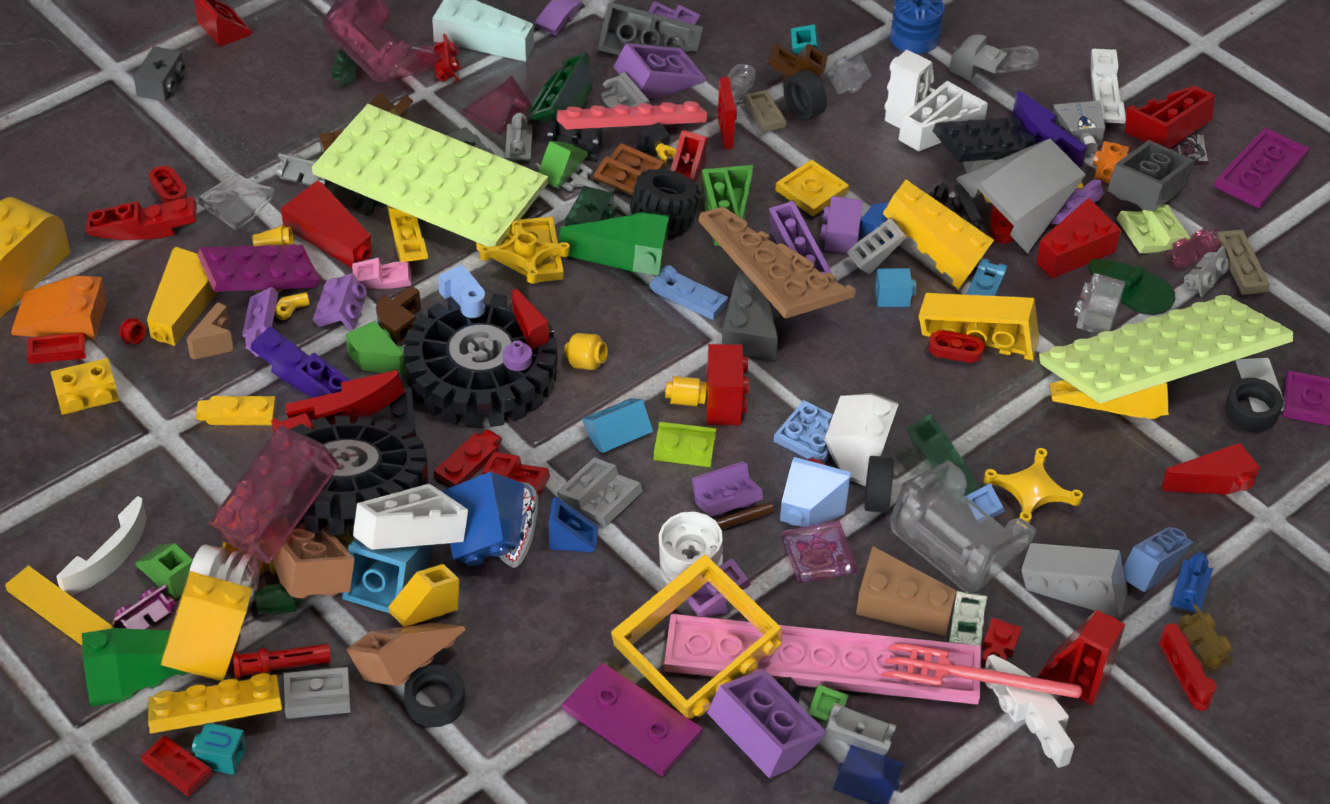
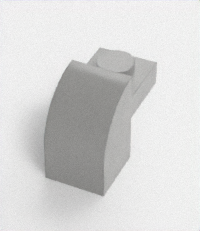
[949,35,1008,80]

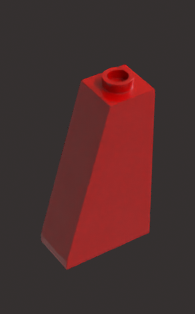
[281,180,372,268]

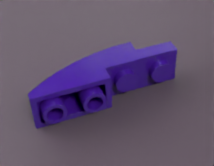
[1013,91,1087,168]
[251,326,351,397]

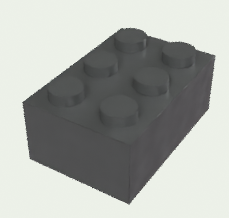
[1107,140,1195,212]

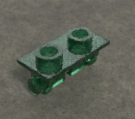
[330,41,365,89]

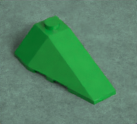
[559,212,669,275]
[82,628,188,707]

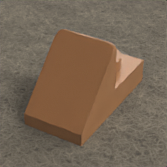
[187,302,234,359]

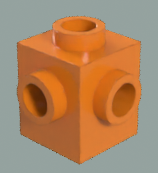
[1092,141,1129,184]

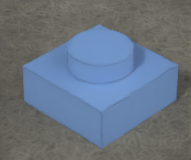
[964,484,1005,525]

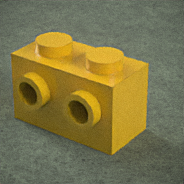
[51,358,119,415]

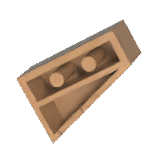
[856,546,956,636]

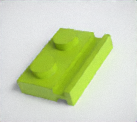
[653,422,716,467]

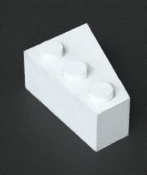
[885,50,935,128]

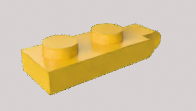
[195,396,276,425]

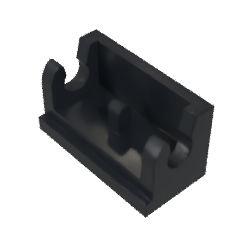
[547,117,602,162]

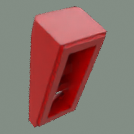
[512,289,549,349]

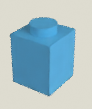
[875,268,916,307]

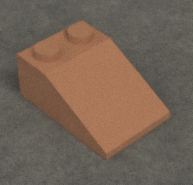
[262,521,354,598]

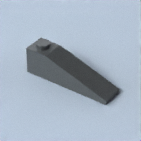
[597,2,703,56]

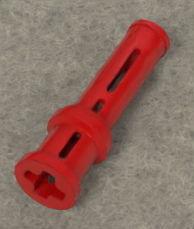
[233,643,331,680]

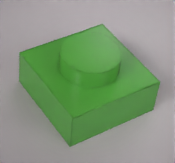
[808,684,848,723]

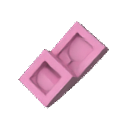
[353,258,411,289]

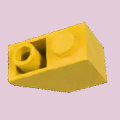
[388,564,459,627]

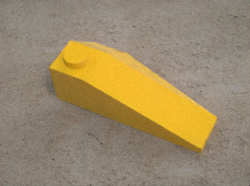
[1049,380,1169,419]

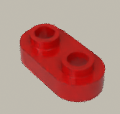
[149,166,188,203]
[989,205,1014,244]
[928,330,985,363]

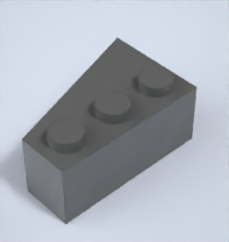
[722,273,778,362]

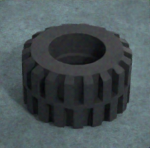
[630,169,701,232]

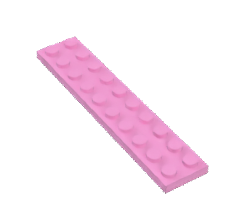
[664,614,981,704]

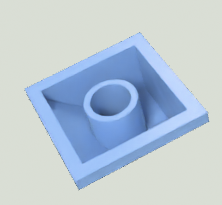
[780,457,851,528]

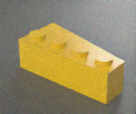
[883,180,994,290]

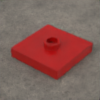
[717,77,737,149]

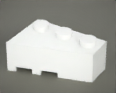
[899,81,988,151]
[353,484,468,550]

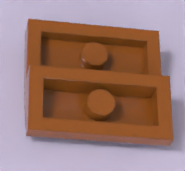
[593,143,665,195]

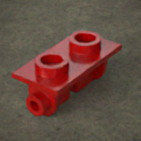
[432,33,461,83]

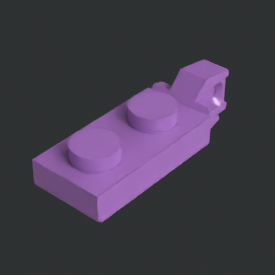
[1050,180,1105,224]
[242,287,278,357]

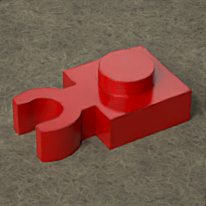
[981,618,1022,667]

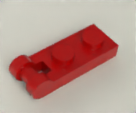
[1159,623,1217,711]

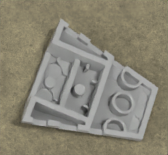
[956,138,1086,253]

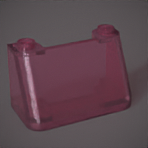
[323,0,441,83]

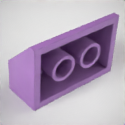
[707,669,827,778]

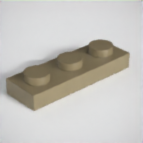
[1215,229,1270,295]

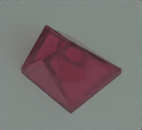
[461,76,532,135]

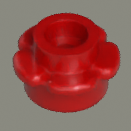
[120,318,146,344]

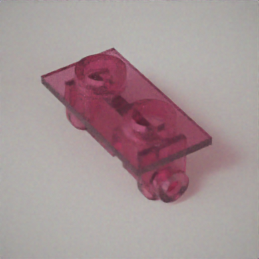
[1164,228,1220,268]

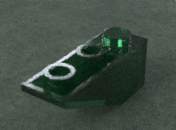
[906,413,981,507]

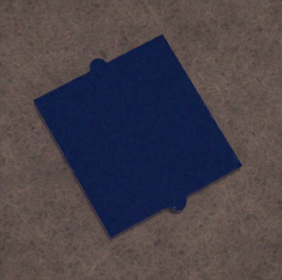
[833,745,904,804]

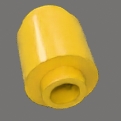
[665,376,707,406]

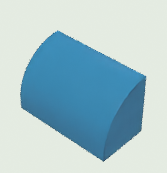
[582,398,653,453]

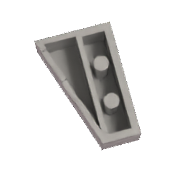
[1021,543,1128,618]

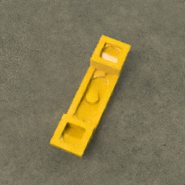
[387,205,428,262]

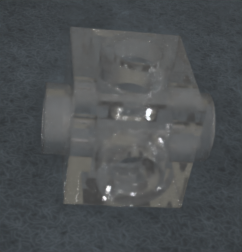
[827,55,872,94]

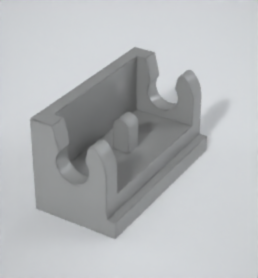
[600,72,649,128]
[824,703,896,757]

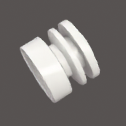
[659,512,723,584]
[190,544,260,617]

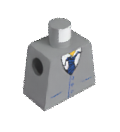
[1052,101,1105,154]

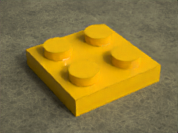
[775,159,849,216]

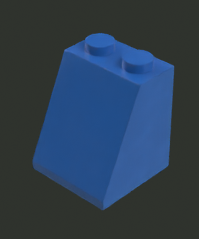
[441,472,524,566]

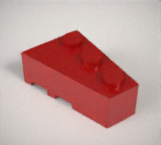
[1125,86,1215,149]
[1036,198,1121,279]
[1037,610,1125,706]

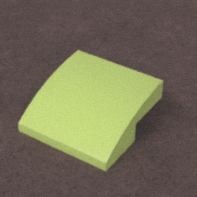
[1116,204,1191,253]

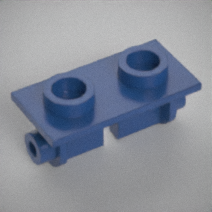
[1170,552,1213,615]

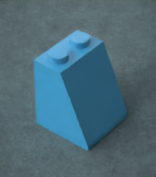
[342,539,433,614]

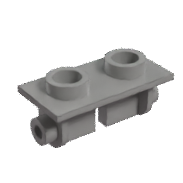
[505,113,533,161]
[276,153,328,187]
[1184,246,1229,298]

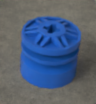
[890,0,945,54]

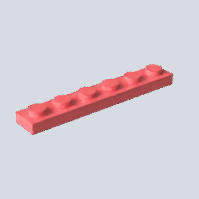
[557,101,707,129]

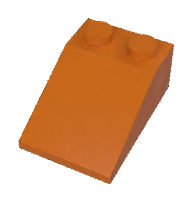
[11,276,107,340]

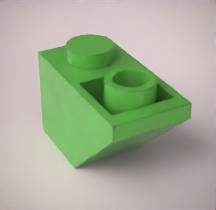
[345,321,405,375]
[135,543,193,600]

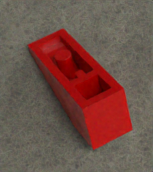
[1161,443,1260,494]

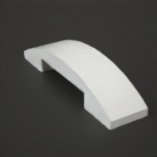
[1091,49,1126,123]
[56,496,147,596]

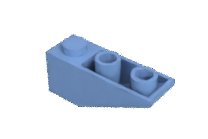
[1123,527,1194,592]

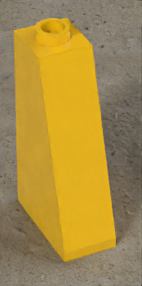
[147,247,218,346]

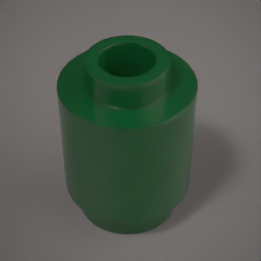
[255,583,302,617]

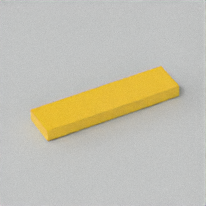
[5,565,114,645]

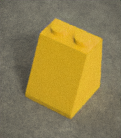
[161,571,252,681]

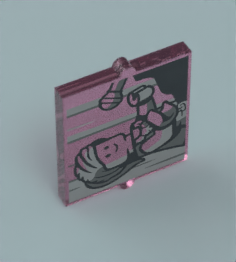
[1170,134,1209,165]

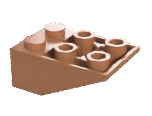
[346,623,465,686]

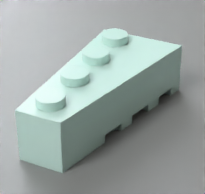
[432,0,534,62]

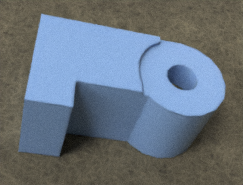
[438,265,485,318]

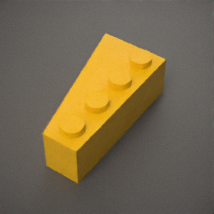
[919,293,1039,361]

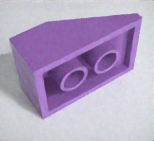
[614,43,706,99]

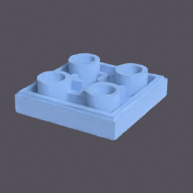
[773,400,833,464]

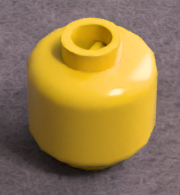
[564,333,608,370]

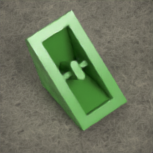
[538,141,588,189]

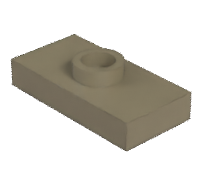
[743,90,786,133]

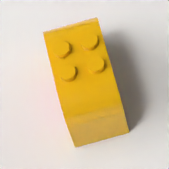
[0,197,71,319]

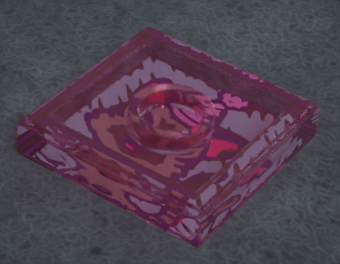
[782,521,857,583]

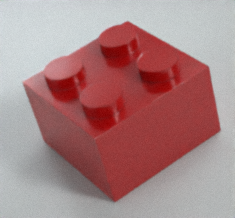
[706,344,749,425]

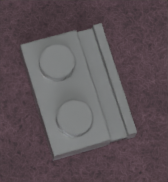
[284,667,351,719]

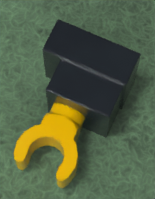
[637,122,676,166]

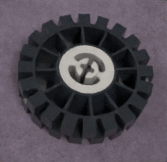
[403,293,558,428]
[263,415,428,535]

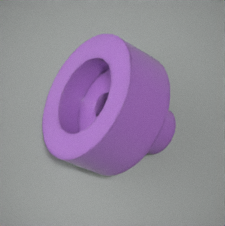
[503,341,532,371]

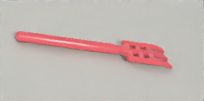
[882,643,1082,698]

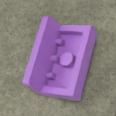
[313,273,367,330]
[692,461,763,517]

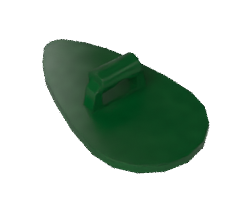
[1088,259,1175,315]

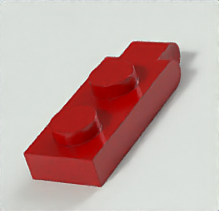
[434,429,502,488]

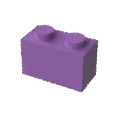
[820,196,863,254]

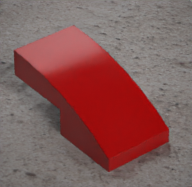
[481,452,550,497]

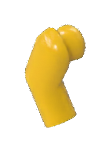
[274,292,310,320]

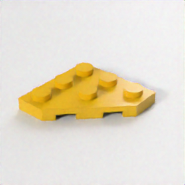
[476,217,564,282]

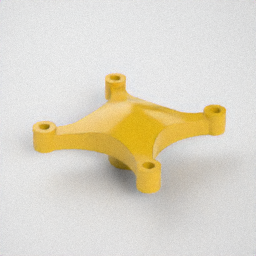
[479,220,570,284]
[984,448,1083,528]

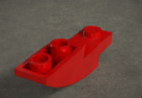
[86,196,197,240]
[286,370,405,425]

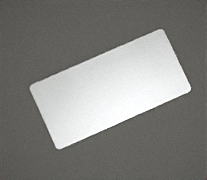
[1235,358,1283,412]

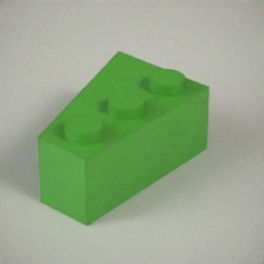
[701,165,753,246]

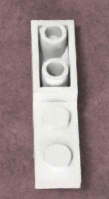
[985,655,1074,768]

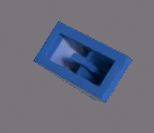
[549,497,599,553]

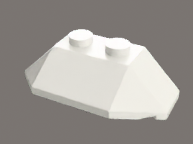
[824,393,898,486]

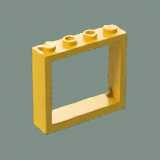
[611,554,782,720]

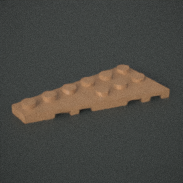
[699,207,856,319]

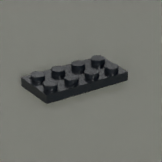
[933,117,1038,162]

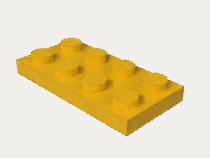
[148,673,282,734]

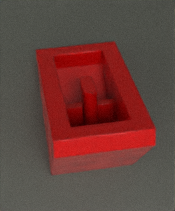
[671,130,707,183]

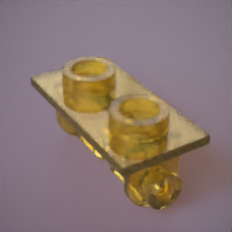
[1179,604,1233,669]

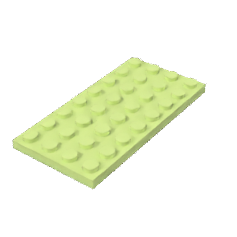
[312,104,548,247]
[1039,295,1293,403]

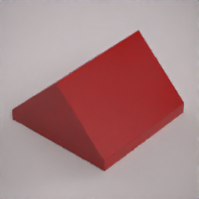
[194,0,253,47]

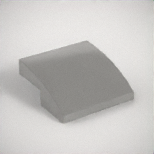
[557,457,643,527]

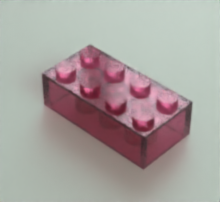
[208,425,340,564]

